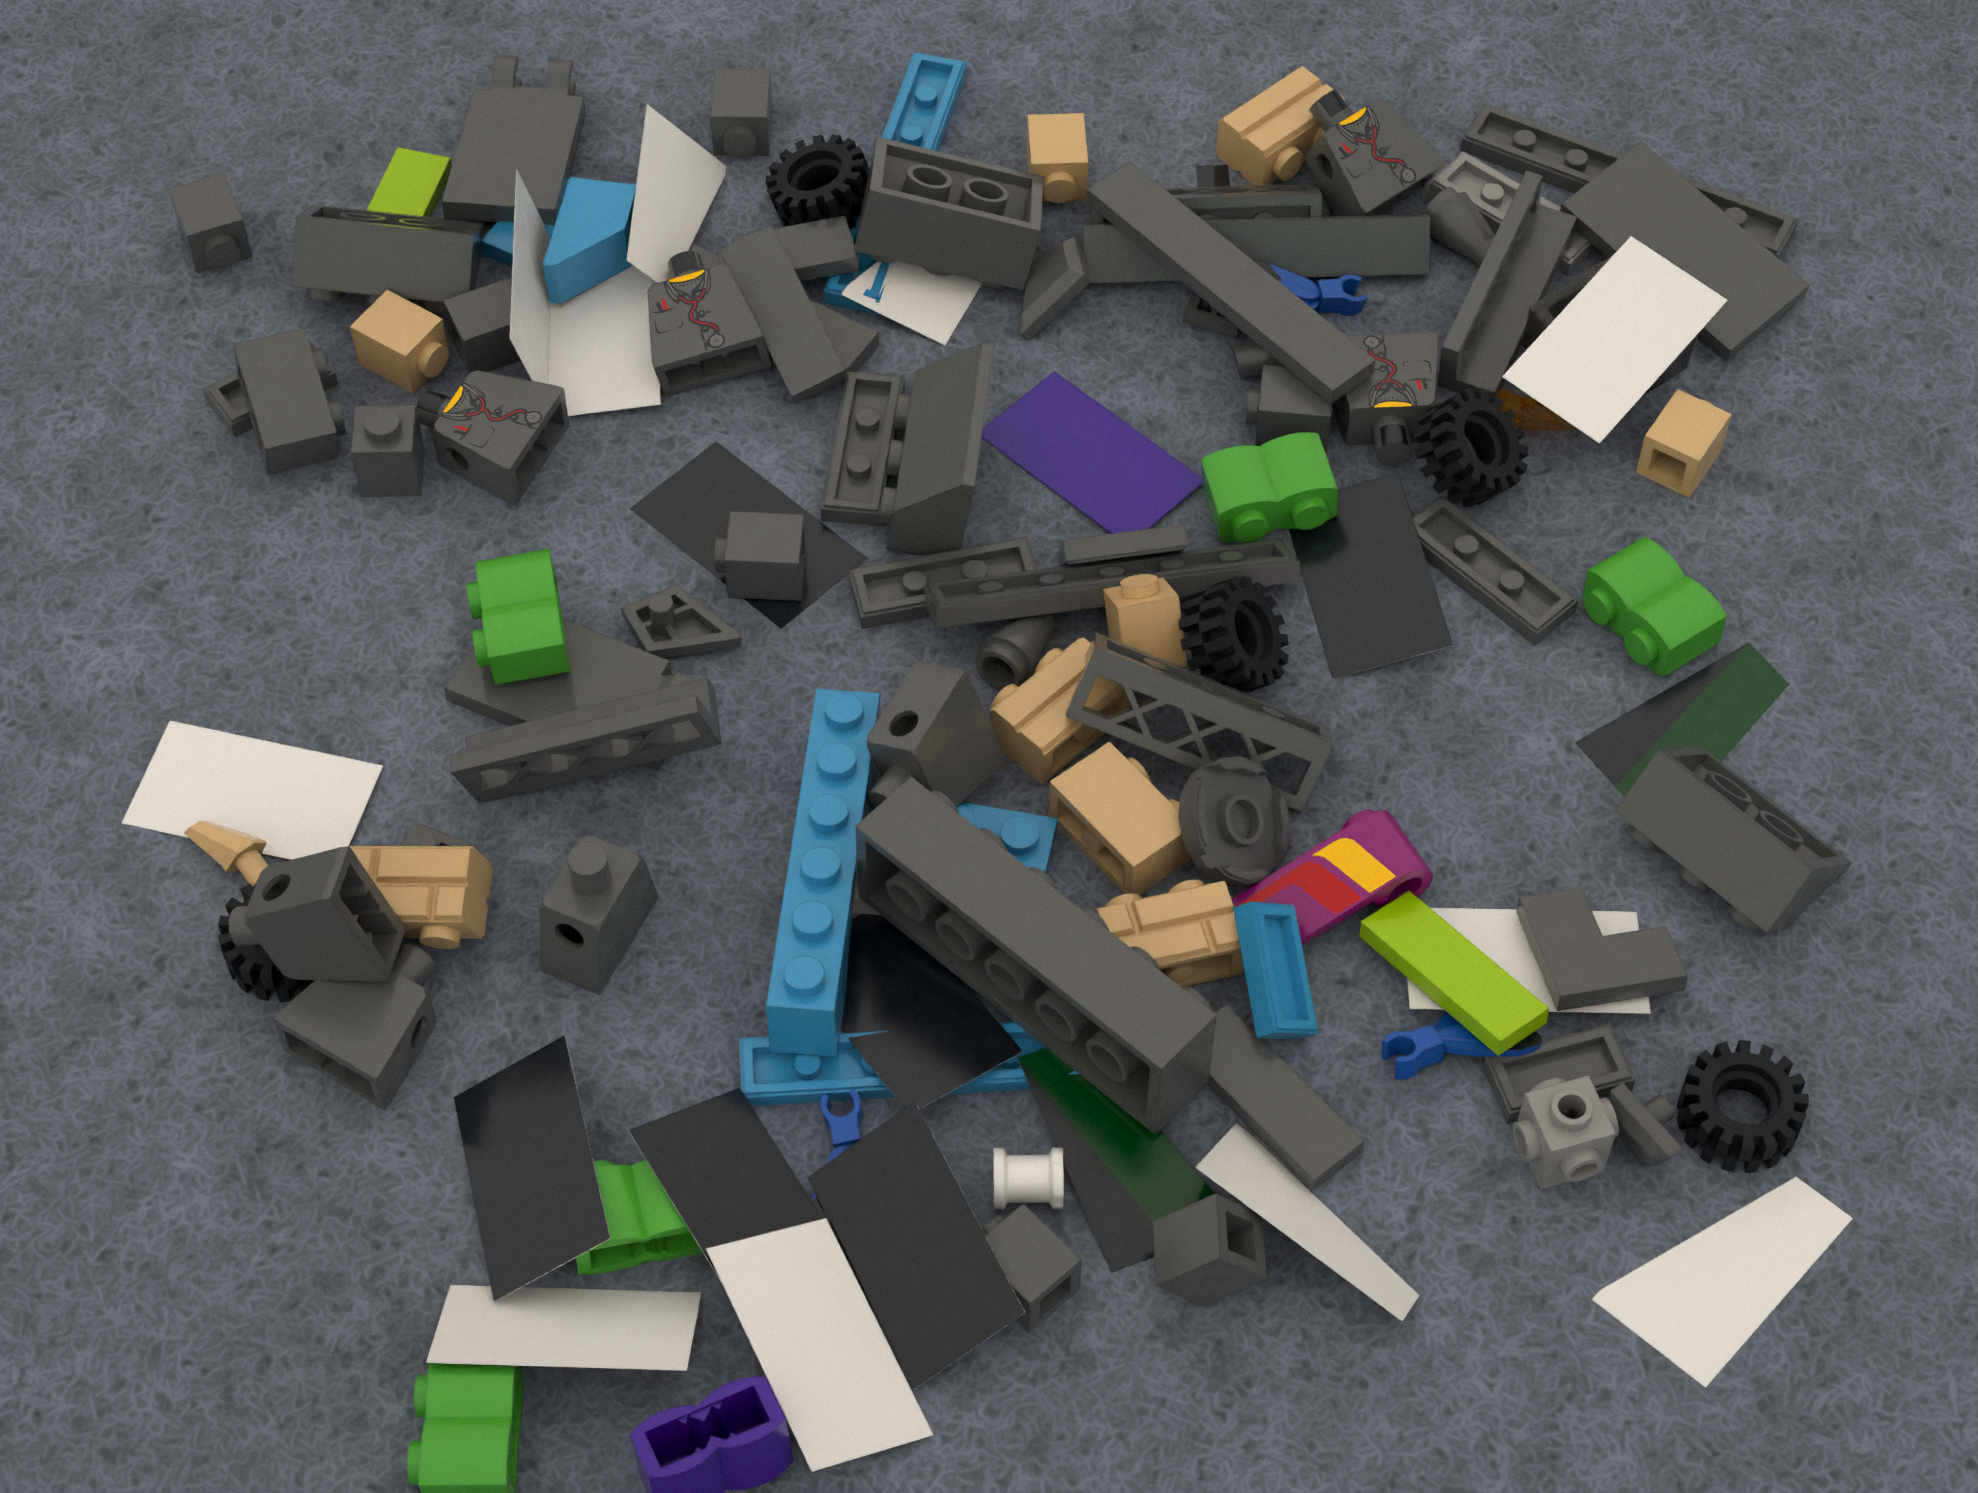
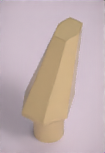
[184,821,268,888]

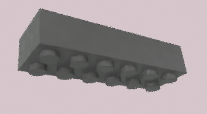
[855,777,1217,1135]

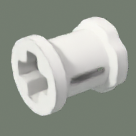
[993,1147,1064,1210]

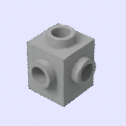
[1512,1075,1619,1189]

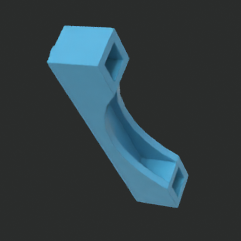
[766,689,881,1057]

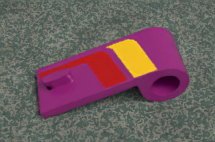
[1231,809,1433,946]

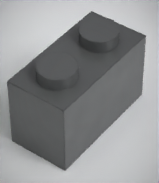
[234,328,346,475]

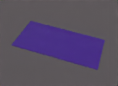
[982,371,1202,534]

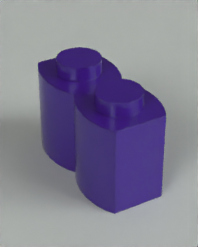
[630,1376,793,1493]

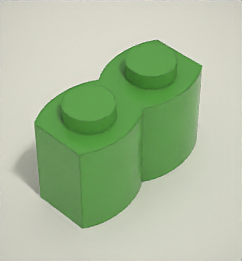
[1201,432,1338,543]
[1582,537,1727,677]
[466,549,570,685]
[576,1159,703,1275]
[407,1363,525,1493]

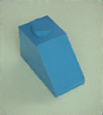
[542,177,636,304]

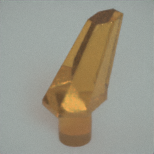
[1496,388,1579,431]

